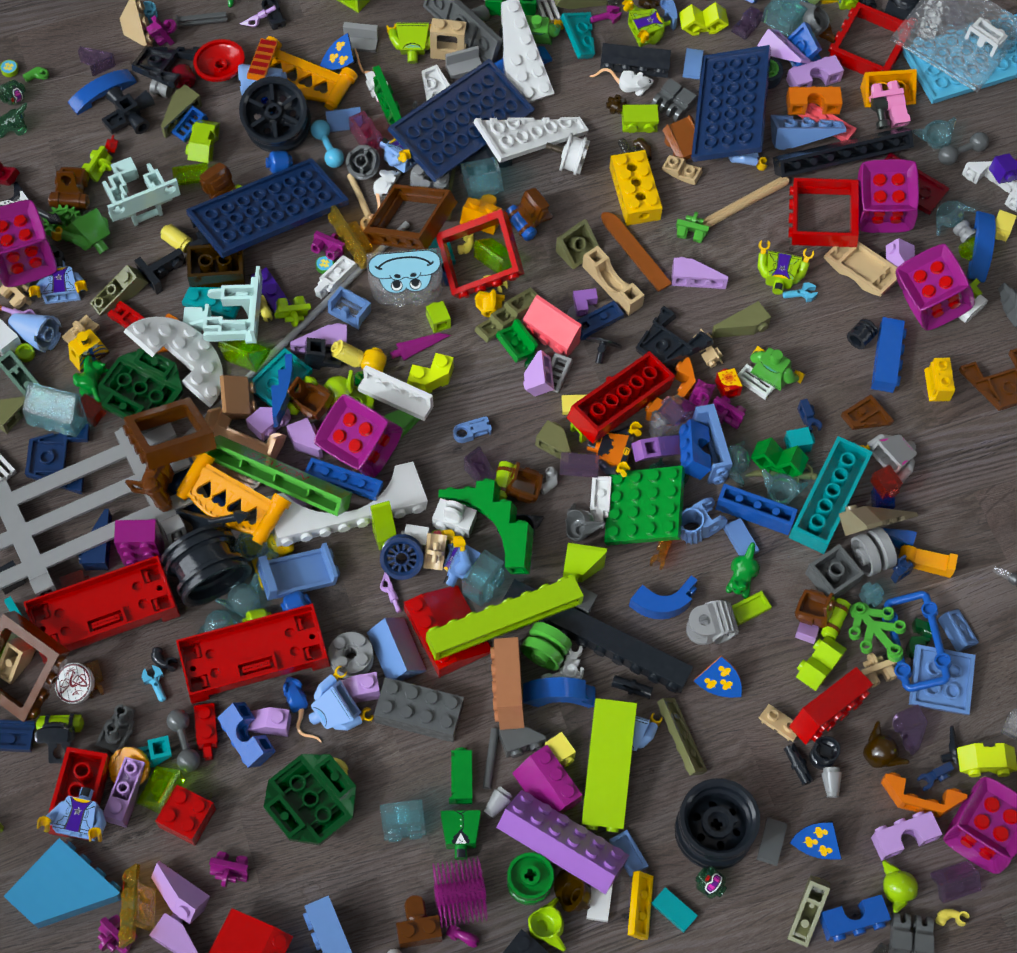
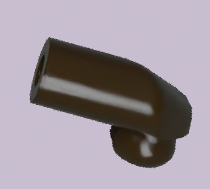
[633,137,652,161]

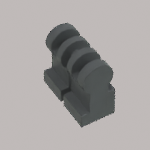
[651,78,697,122]
[888,912,934,953]

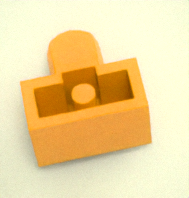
[460,194,502,235]

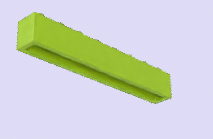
[426,576,584,661]

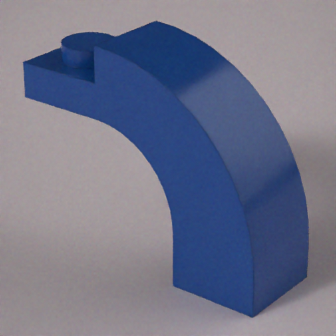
[629,575,698,619]
[523,677,595,708]

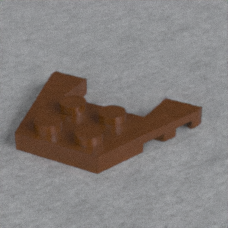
[959,348,1017,411]

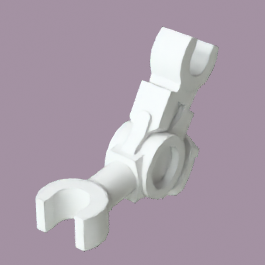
[541,646,584,679]

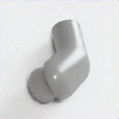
[540,467,558,495]

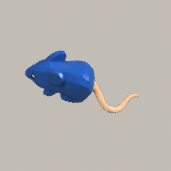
[283,677,322,742]

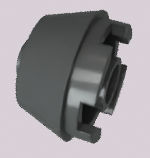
[346,145,380,180]

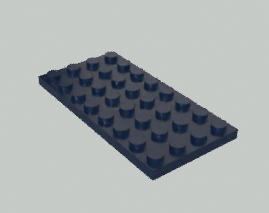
[691,45,771,162]
[388,59,535,183]
[186,158,349,258]

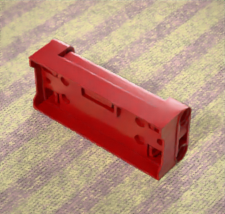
[23,555,180,664]
[176,604,330,704]

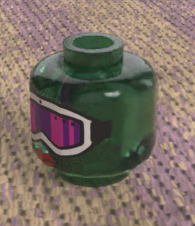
[0,79,26,105]
[694,867,727,899]

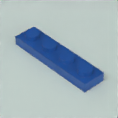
[304,457,383,501]

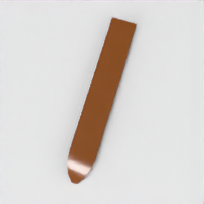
[601,212,672,292]

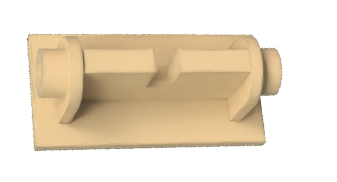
[693,329,723,368]
[759,704,797,742]

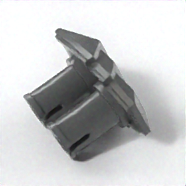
[998,282,1017,328]
[95,704,135,753]

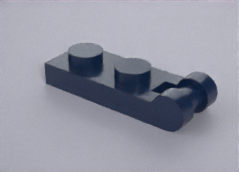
[576,301,624,341]

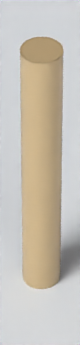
[347,173,371,216]

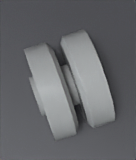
[851,527,897,577]

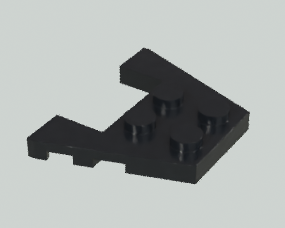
[131,47,200,88]
[636,306,714,367]

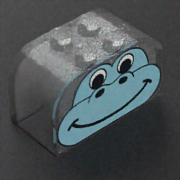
[366,248,443,307]

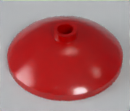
[193,39,245,82]

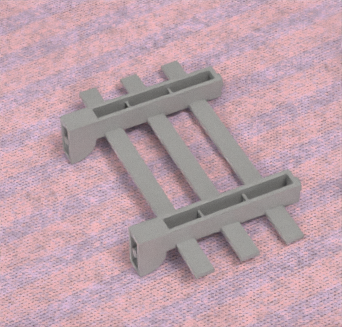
[0,423,208,597]

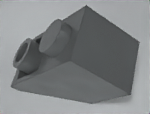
[499,726,546,758]

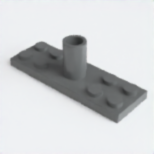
[423,0,502,63]

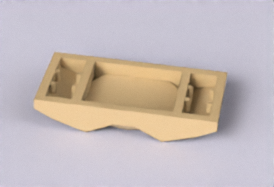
[824,241,897,297]

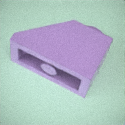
[886,238,915,268]
[523,350,554,397]
[248,707,292,737]

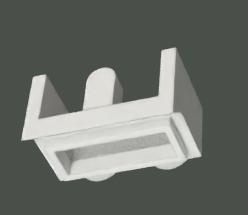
[965,17,1008,57]

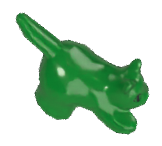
[73,355,109,402]
[726,542,760,599]

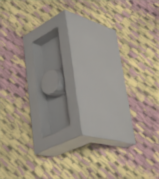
[343,22,379,53]
[445,46,482,80]

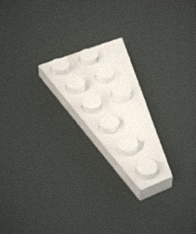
[501,0,554,103]

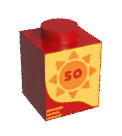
[715,368,743,398]

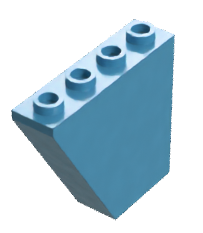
[4,838,123,929]

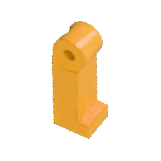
[899,545,958,578]

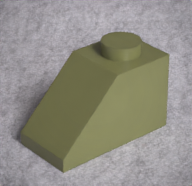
[0,396,33,434]
[535,420,571,463]

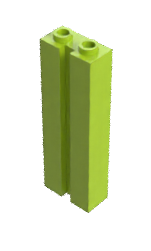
[581,698,637,833]

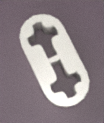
[958,295,988,323]

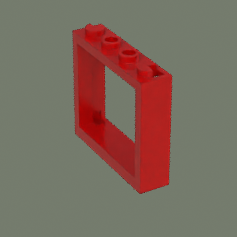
[828,2,914,75]
[788,178,859,247]
[436,209,525,299]

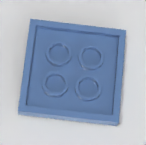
[909,644,976,715]

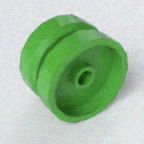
[520,622,572,671]

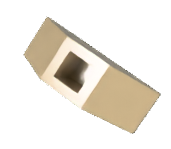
[120,0,154,47]

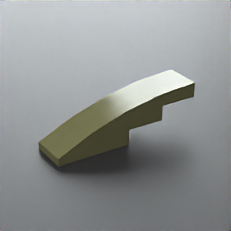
[475,287,538,343]

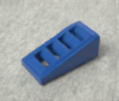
[171,105,208,142]
[882,528,917,549]

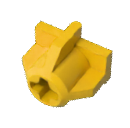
[475,289,505,317]

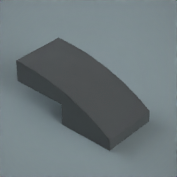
[756,817,787,866]

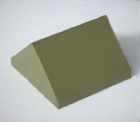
[556,219,600,269]

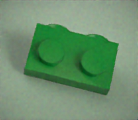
[496,318,538,363]

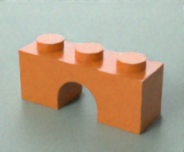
[786,86,843,115]

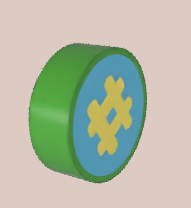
[316,256,334,274]

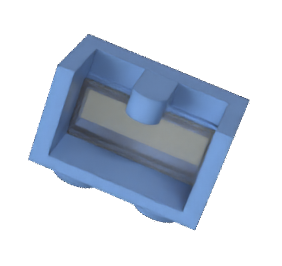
[328,286,371,330]

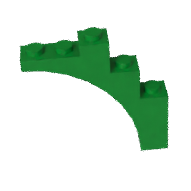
[438,479,534,574]

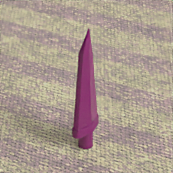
[390,333,451,361]

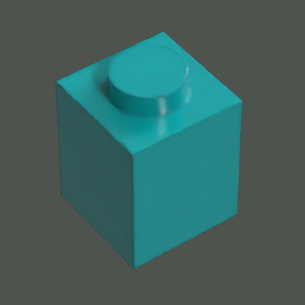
[784,427,815,453]

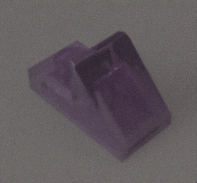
[78,46,116,76]

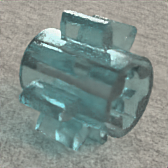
[859,581,884,607]

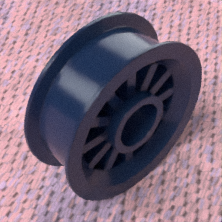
[380,534,424,580]

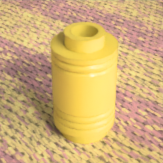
[161,224,192,253]
[331,340,364,368]

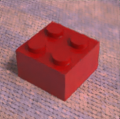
[155,784,216,846]

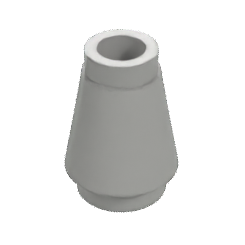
[821,767,842,798]
[484,786,512,819]

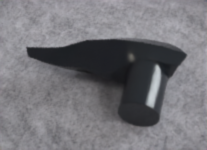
[940,726,958,764]

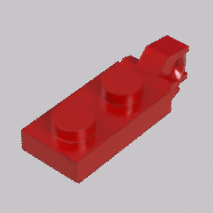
[194,703,218,761]

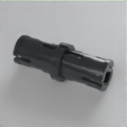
[611,675,653,699]
[783,743,814,786]

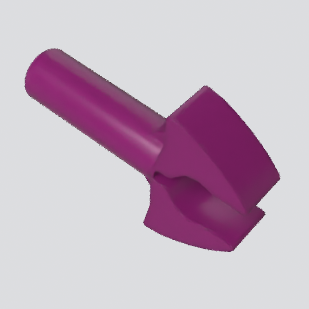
[590,5,622,24]

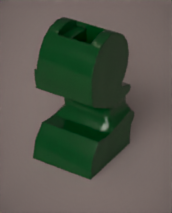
[906,618,932,659]

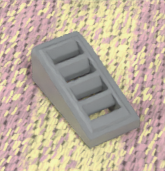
[551,352,573,393]

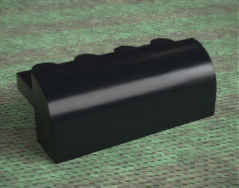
[600,43,671,78]

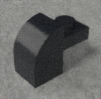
[304,337,341,370]

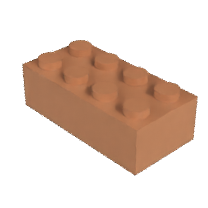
[490,637,524,730]

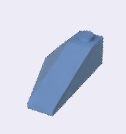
[770,115,847,150]

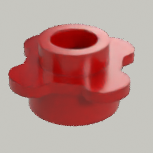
[105,135,119,154]

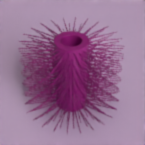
[433,857,488,928]

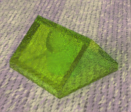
[474,238,512,273]
[218,340,271,372]
[136,766,185,814]

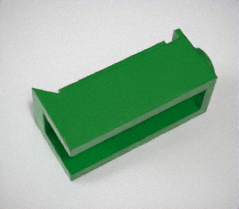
[449,747,472,804]

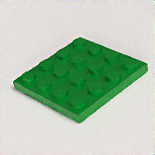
[604,466,685,546]

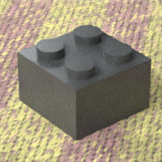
[805,544,864,599]

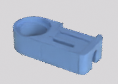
[453,416,492,443]

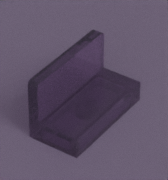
[559,452,599,478]
[930,861,982,903]

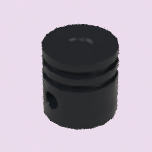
[847,318,878,349]

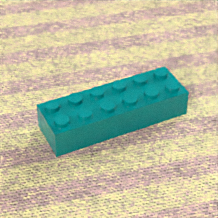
[789,436,873,554]

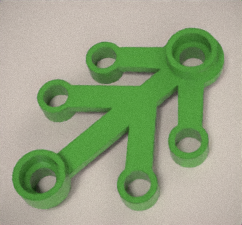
[848,602,906,662]

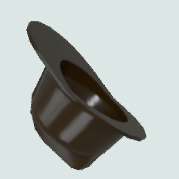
[554,869,591,912]

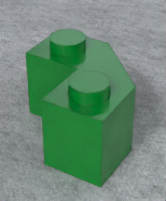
[751,437,809,479]

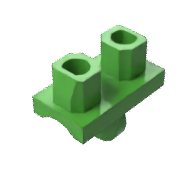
[676,212,709,243]

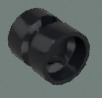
[809,736,840,770]

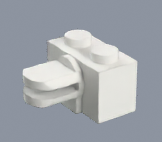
[432,498,477,538]

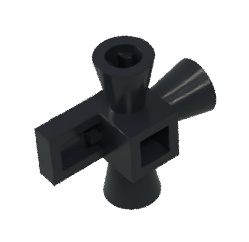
[101,87,155,134]

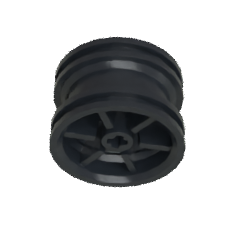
[239,76,311,152]
[161,523,252,607]
[674,778,760,870]

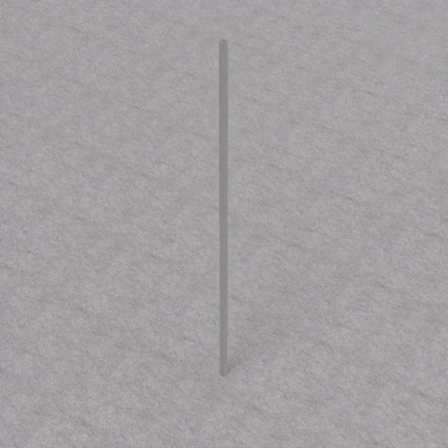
[182,221,410,437]

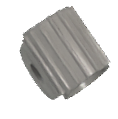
[686,600,739,645]

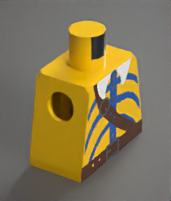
[68,329,110,373]

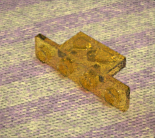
[328,205,373,269]
[118,863,156,948]

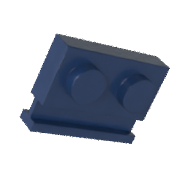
[0,720,36,753]

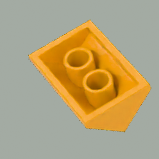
[860,69,917,107]

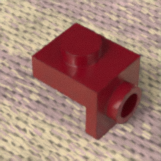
[0,162,20,186]

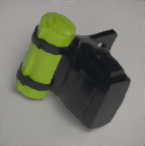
[35,713,84,764]

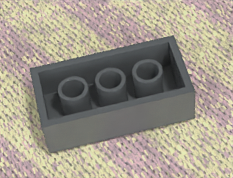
[374,677,464,742]

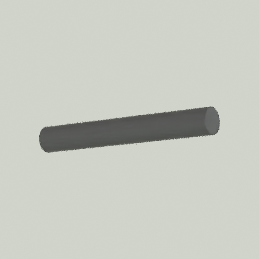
[483,728,499,789]

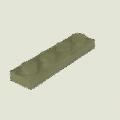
[657,698,707,776]

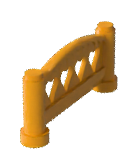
[266,36,358,111]
[176,453,292,545]

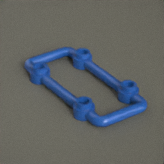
[882,591,952,692]

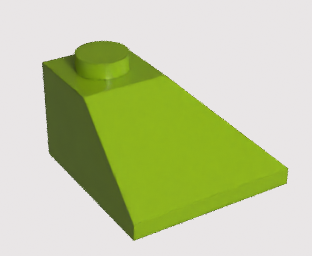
[563,543,607,582]

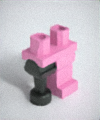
[869,80,911,130]

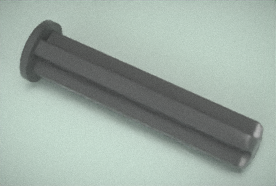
[176,12,228,29]

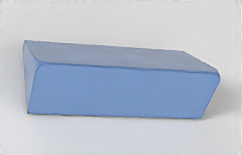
[326,107,363,132]
[938,609,979,652]

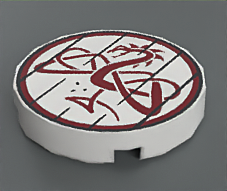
[55,663,94,704]

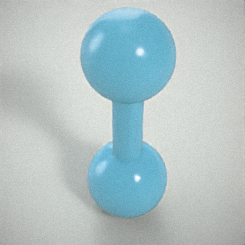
[310,120,344,168]

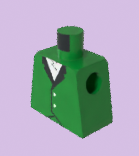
[441,810,481,860]

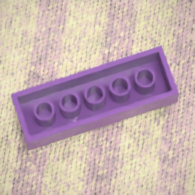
[496,790,629,895]

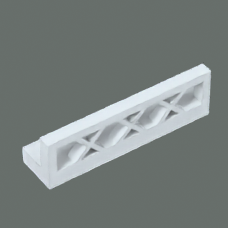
[358,365,434,421]

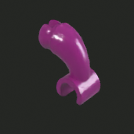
[446,925,479,948]

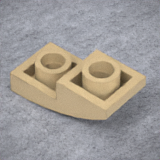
[662,155,702,185]

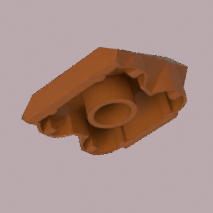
[663,115,695,160]

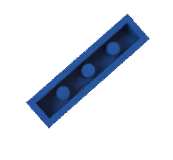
[871,317,907,393]
[715,483,798,535]

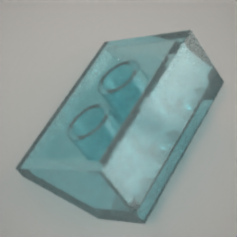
[22,382,88,437]

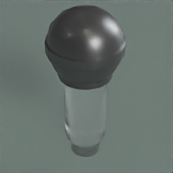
[992,567,1017,586]

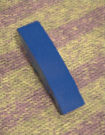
[271,354,294,428]

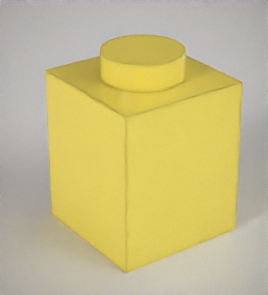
[995,210,1017,242]
[544,732,576,767]

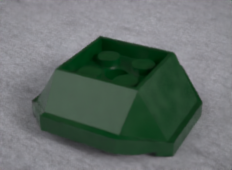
[98,348,184,419]
[263,754,356,846]

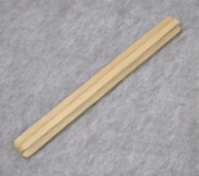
[702,177,790,227]

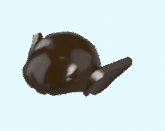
[863,721,909,768]

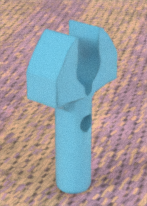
[782,282,818,302]
[142,665,167,702]

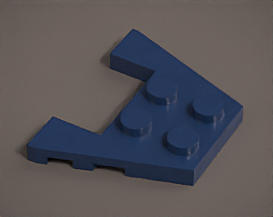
[25,424,90,494]

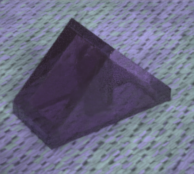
[464,446,496,482]

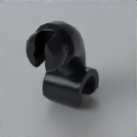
[151,647,178,672]

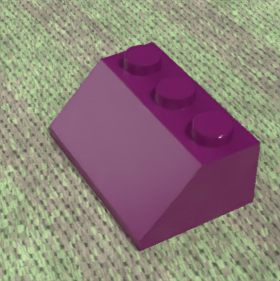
[512,745,582,814]

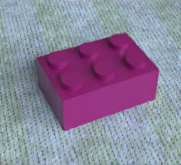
[114,519,164,566]

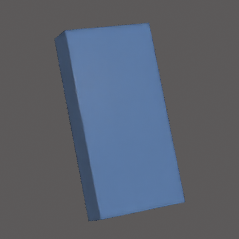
[723,518,759,555]
[609,830,649,878]

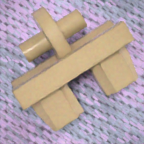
[0,283,33,310]
[62,315,100,344]
[423,533,447,570]
[861,653,897,689]

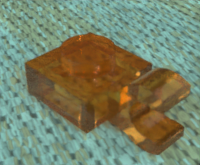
[650,540,672,570]

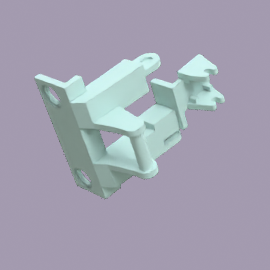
[102,157,181,226]
[183,266,263,344]

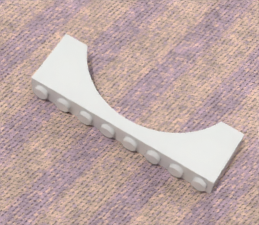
[267,461,428,547]

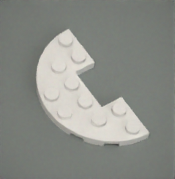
[124,317,223,408]

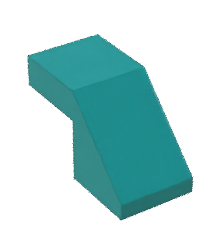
[138,735,172,768]

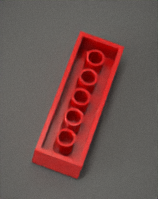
[567,351,676,444]

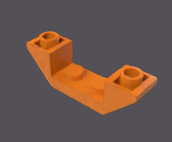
[645,357,696,421]
[881,773,968,818]

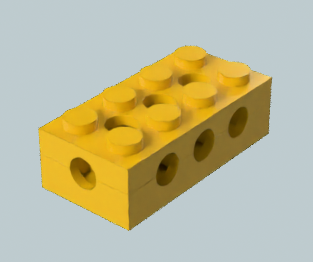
[609,150,662,226]

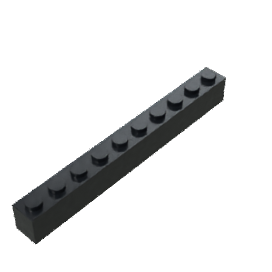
[503,579,693,694]

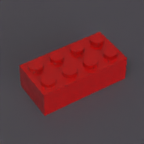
[789,667,874,745]
[44,747,110,841]

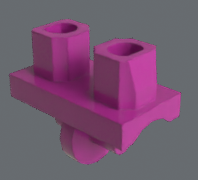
[146,15,177,46]
[311,231,345,261]
[686,379,716,414]
[713,396,746,429]
[209,851,248,887]
[98,914,137,953]

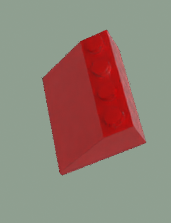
[404,585,491,678]
[209,908,293,953]

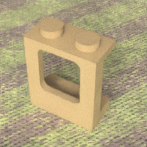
[430,18,466,60]

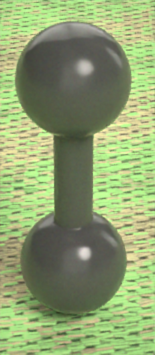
[938,132,989,165]
[166,709,200,772]

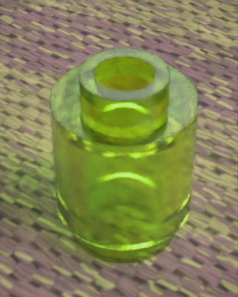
[959,236,975,260]

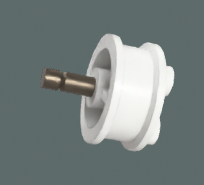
[545,133,590,175]

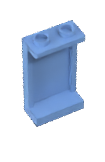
[692,404,732,485]
[256,543,340,600]

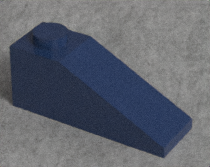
[79,509,112,571]

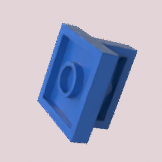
[787,22,822,67]

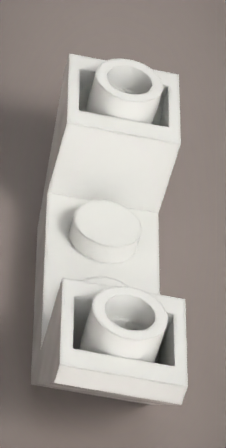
[962,161,1017,213]

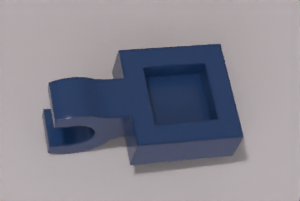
[797,399,822,433]
[890,555,914,584]
[917,762,954,791]

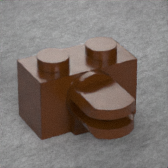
[396,895,442,949]

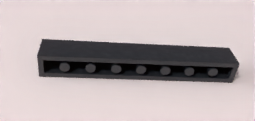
[773,127,914,178]

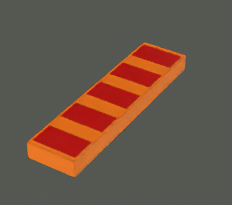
[247,38,278,80]

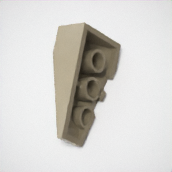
[839,505,918,536]

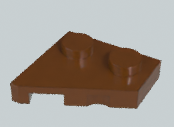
[841,394,894,430]

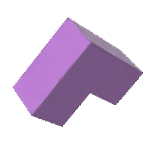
[573,288,598,316]

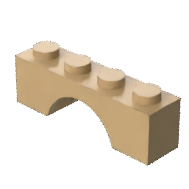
[582,246,645,316]

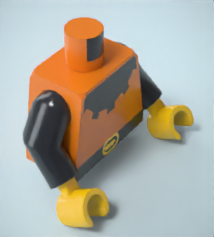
[587,421,642,477]

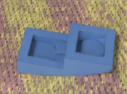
[660,0,677,30]
[682,48,704,79]

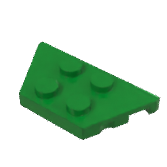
[372,65,401,125]

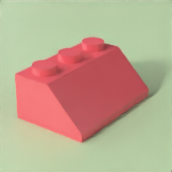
[523,295,582,357]

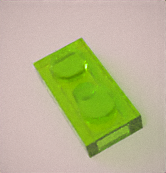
[172,163,208,185]

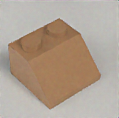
[220,375,258,420]

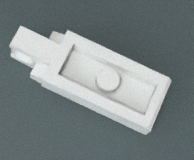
[314,255,358,299]
[590,476,612,528]

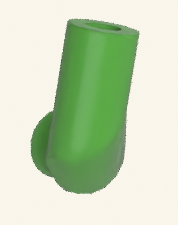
[22,67,49,82]

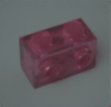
[349,111,383,150]

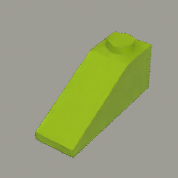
[370,501,397,550]

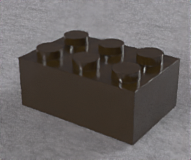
[187,244,245,287]

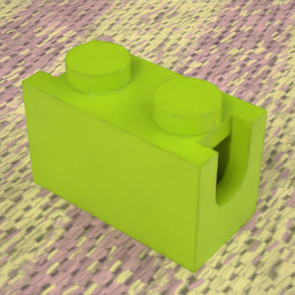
[622,105,659,133]

